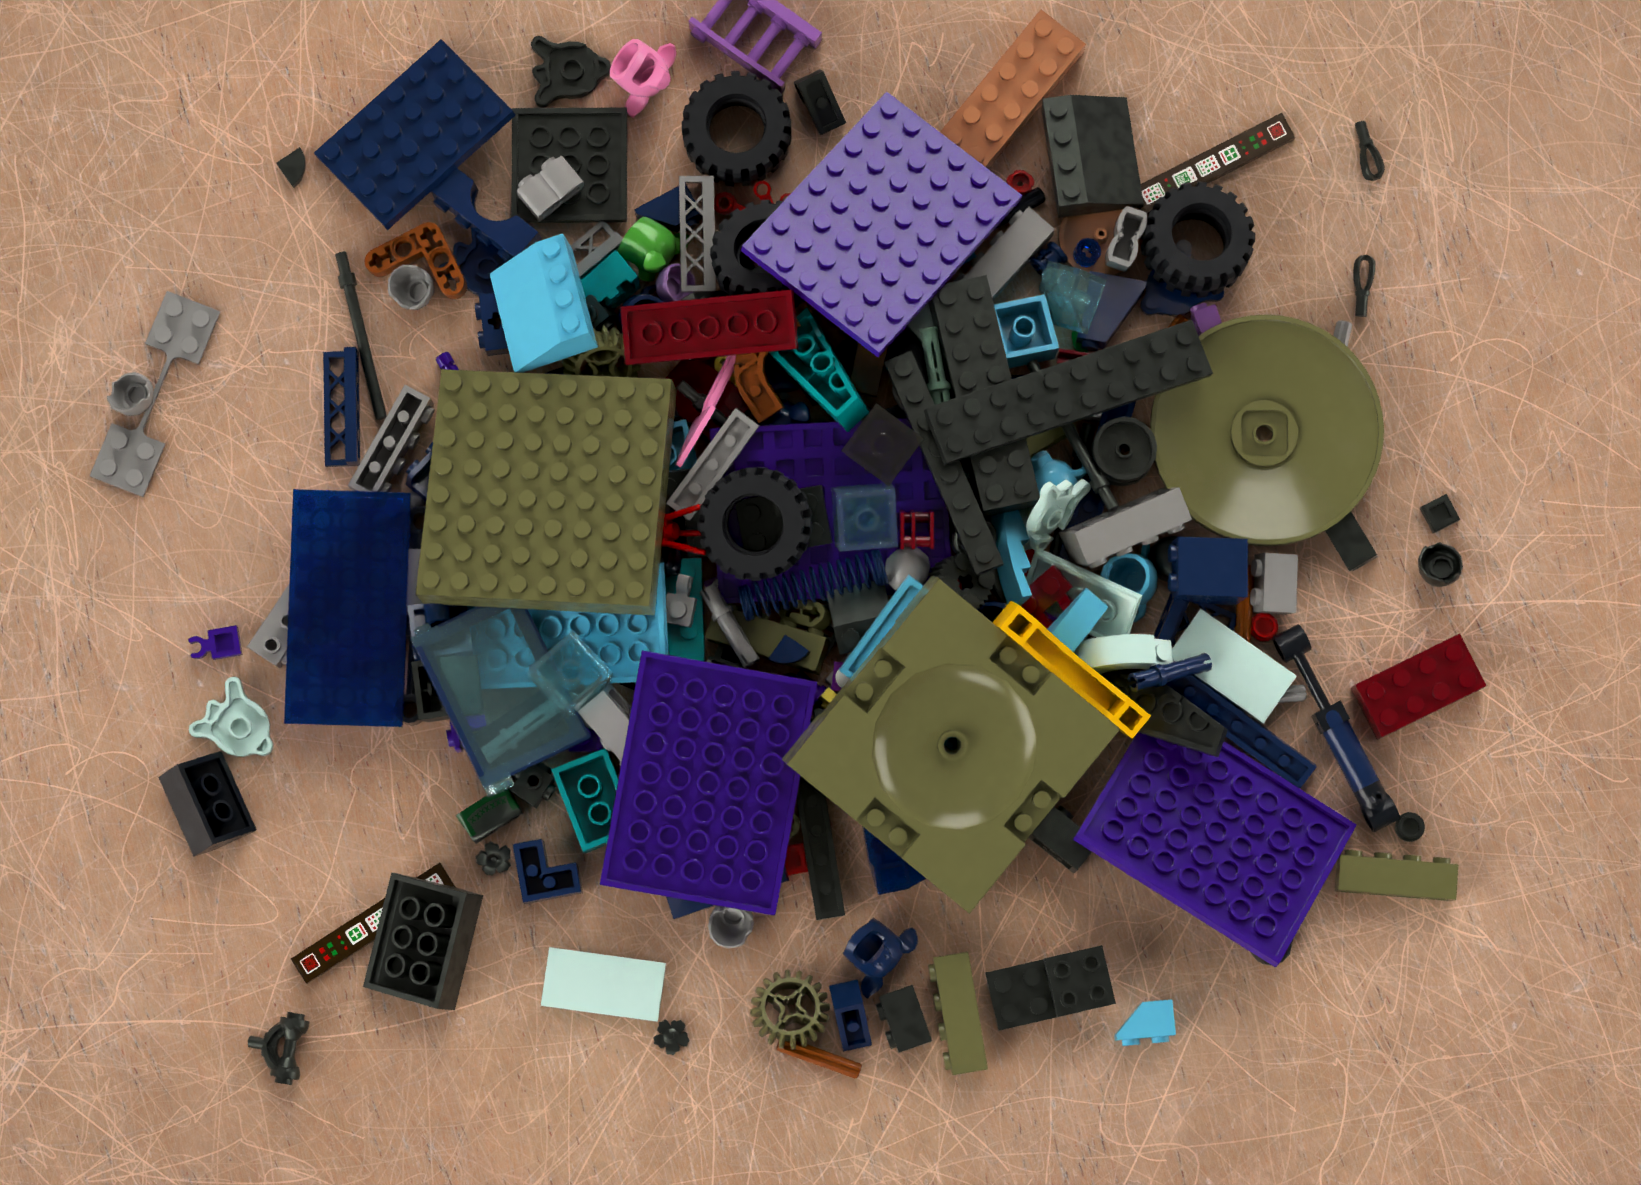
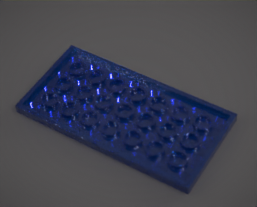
[284,489,412,727]

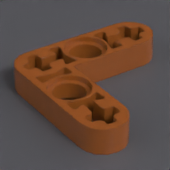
[364,222,468,300]

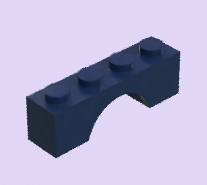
[431,168,542,262]

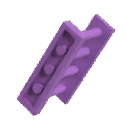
[689,0,822,94]

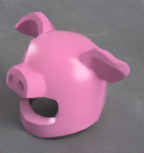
[610,39,676,118]

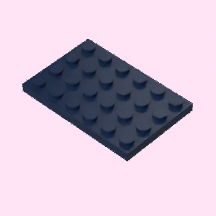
[314,39,516,230]

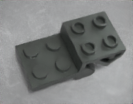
[985,945,1116,1031]

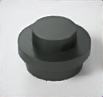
[1395,812,1425,842]

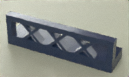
[323,347,360,467]

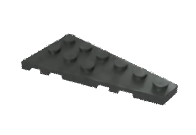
[1084,634,1228,757]

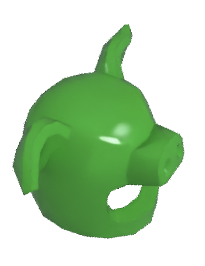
[617,216,691,282]

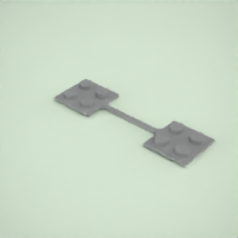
[90,291,220,497]

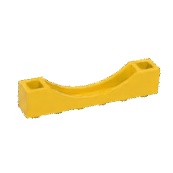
[993,601,1151,739]

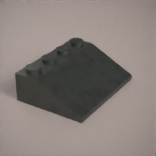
[1042,95,1144,218]
[363,872,483,1010]

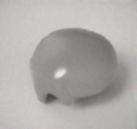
[388,264,434,310]
[107,372,154,416]
[884,547,931,591]
[708,906,754,949]

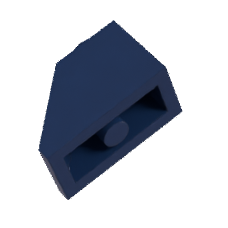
[634,183,702,232]
[829,979,872,1052]

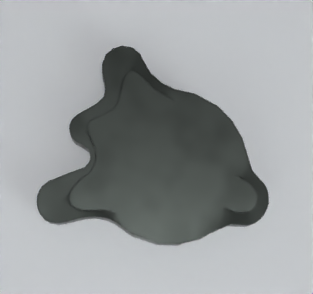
[531,36,611,108]

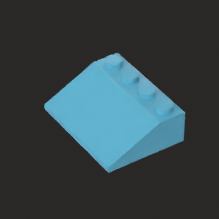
[490,233,598,373]

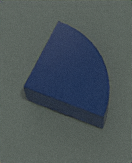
[768,635,810,664]

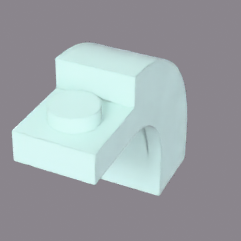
[1074,634,1173,674]

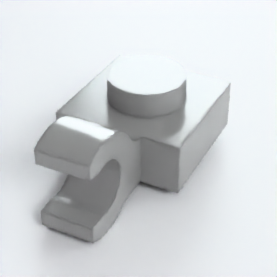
[666,574,697,628]

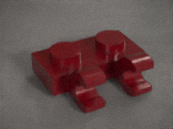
[1021,565,1073,629]

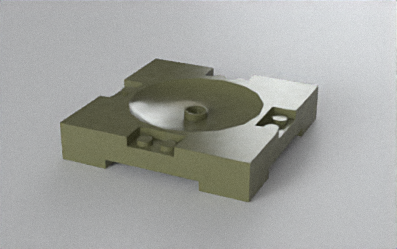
[782,576,1120,914]

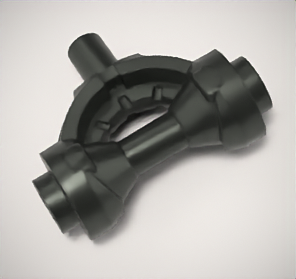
[248,1012,310,1085]

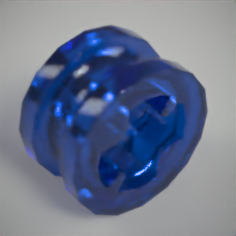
[1073,238,1101,267]

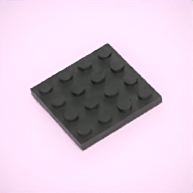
[511,107,627,223]

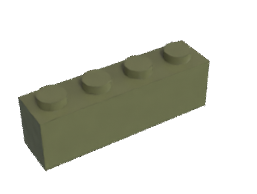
[705,603,830,675]
[1335,850,1459,901]
[928,952,988,1075]

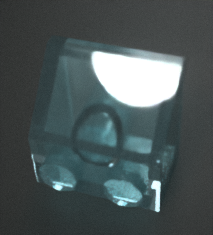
[1039,261,1107,335]

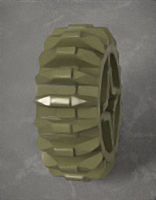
[562,325,641,378]
[750,969,830,1050]

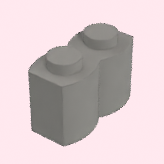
[516,155,584,222]
[1105,206,1147,272]

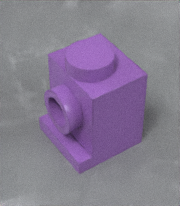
[1190,303,1222,336]

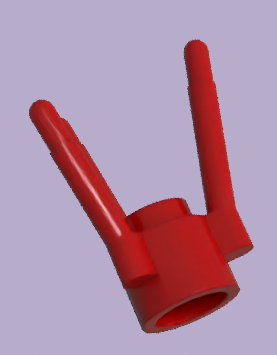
[662,504,706,555]

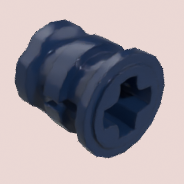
[1029,241,1068,280]

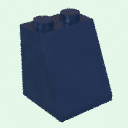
[1168,537,1248,606]

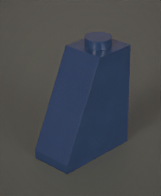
[1076,271,1147,351]

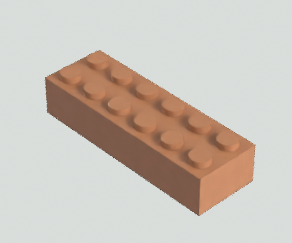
[940,9,1086,169]

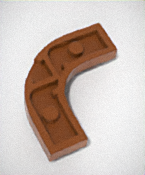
[734,318,801,424]

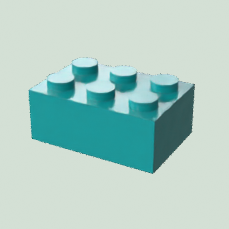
[551,748,619,854]

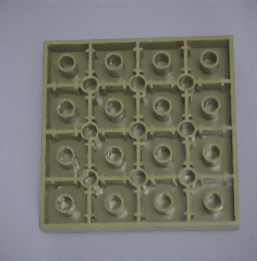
[416,369,677,616]

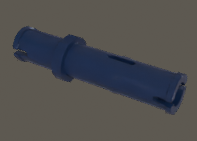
[1128,653,1212,692]

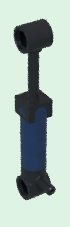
[1272,624,1400,832]

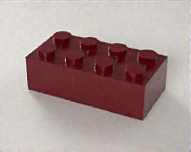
[1351,634,1487,740]

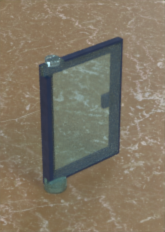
[410,607,591,797]

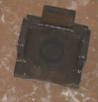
[841,403,924,486]

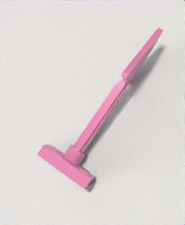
[675,355,736,468]

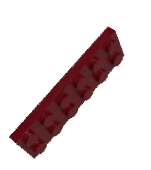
[620,290,799,365]

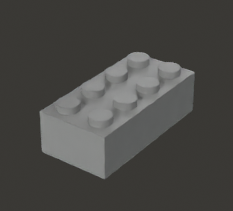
[1059,487,1192,568]

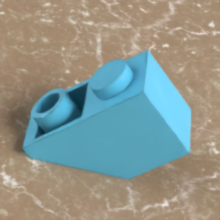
[1114,999,1176,1046]

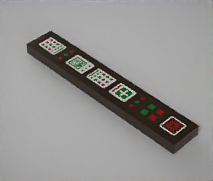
[1137,113,1295,214]
[291,863,456,984]

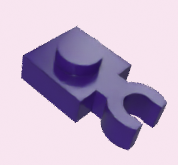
[188,625,243,660]

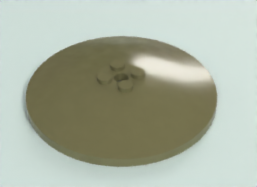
[1150,314,1384,546]

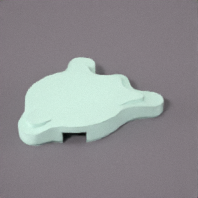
[1026,479,1091,552]
[189,677,273,757]

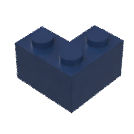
[512,839,583,904]

